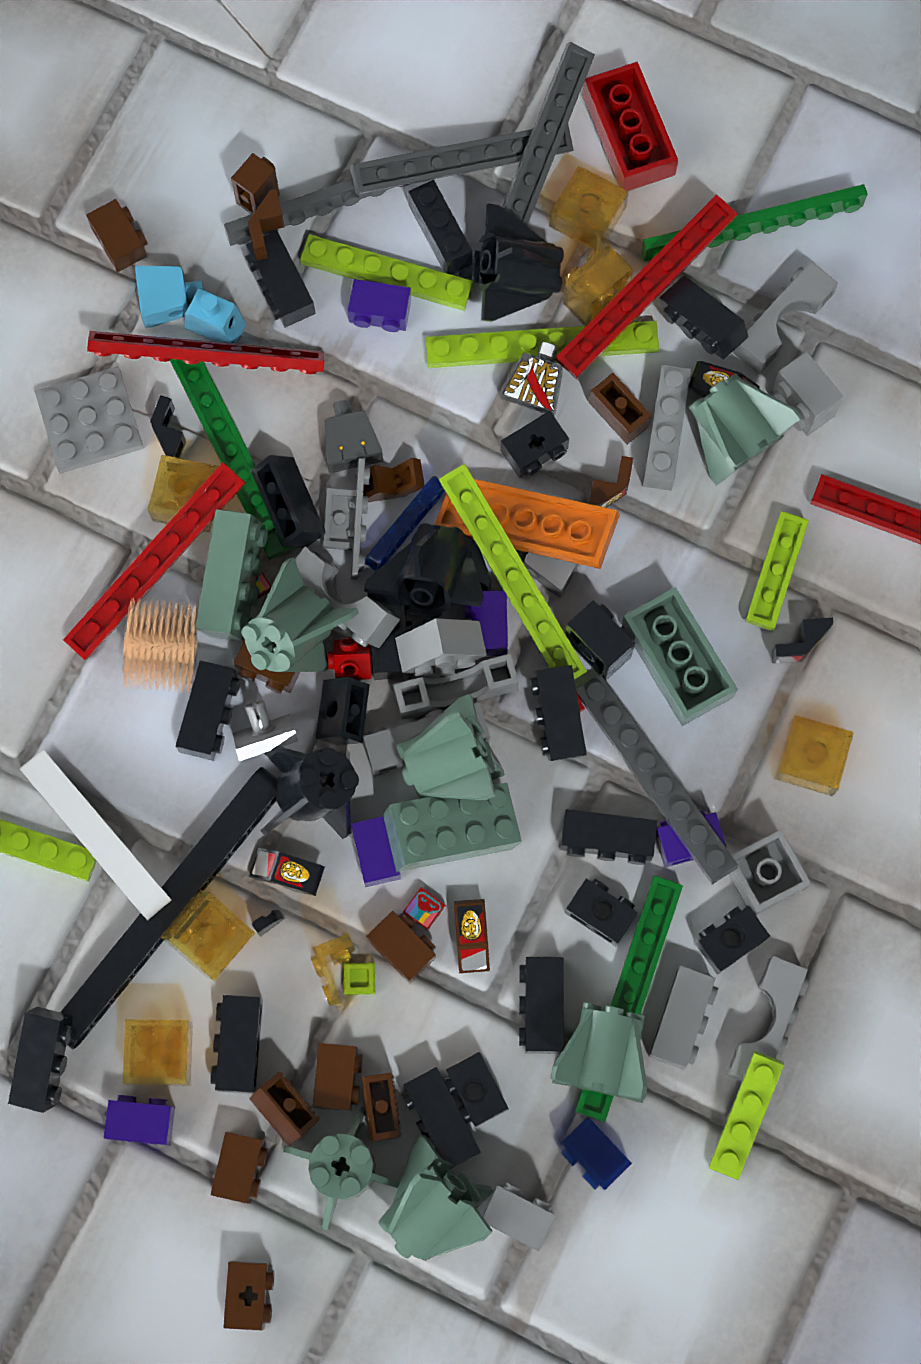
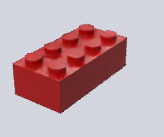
[582,61,678,193]

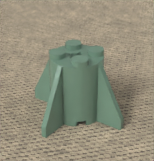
[689,373,802,486]
[242,558,359,672]
[397,694,505,801]
[550,1003,647,1103]
[283,1106,400,1231]
[379,1135,493,1261]

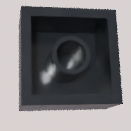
[565,600,635,681]

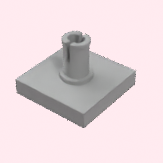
[232,700,298,761]

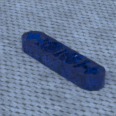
[365,475,445,572]

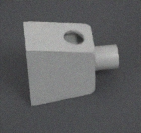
[519,550,579,598]

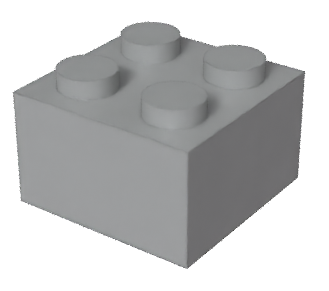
[771,351,844,436]
[395,619,487,677]
[729,830,812,915]
[483,1183,556,1251]

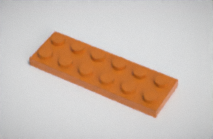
[434,479,620,569]

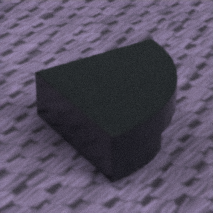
[251,910,285,937]

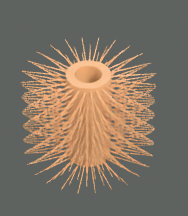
[122,598,198,694]

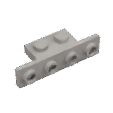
[323,458,370,580]

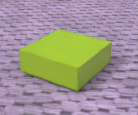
[344,963,375,995]

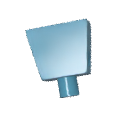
[135,266,204,328]
[184,289,246,344]

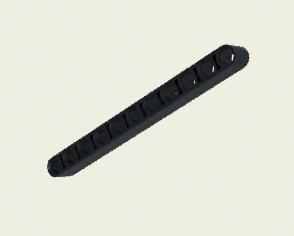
[61,767,277,1050]

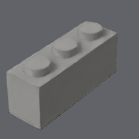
[648,966,718,1070]

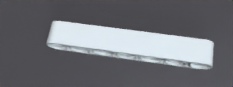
[20,749,171,920]

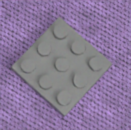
[35,366,144,474]

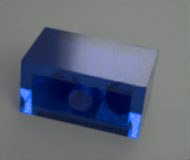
[560,1117,632,1191]

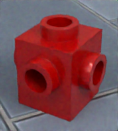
[328,637,372,680]

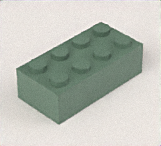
[195,509,268,642]
[621,587,738,726]
[383,783,522,872]

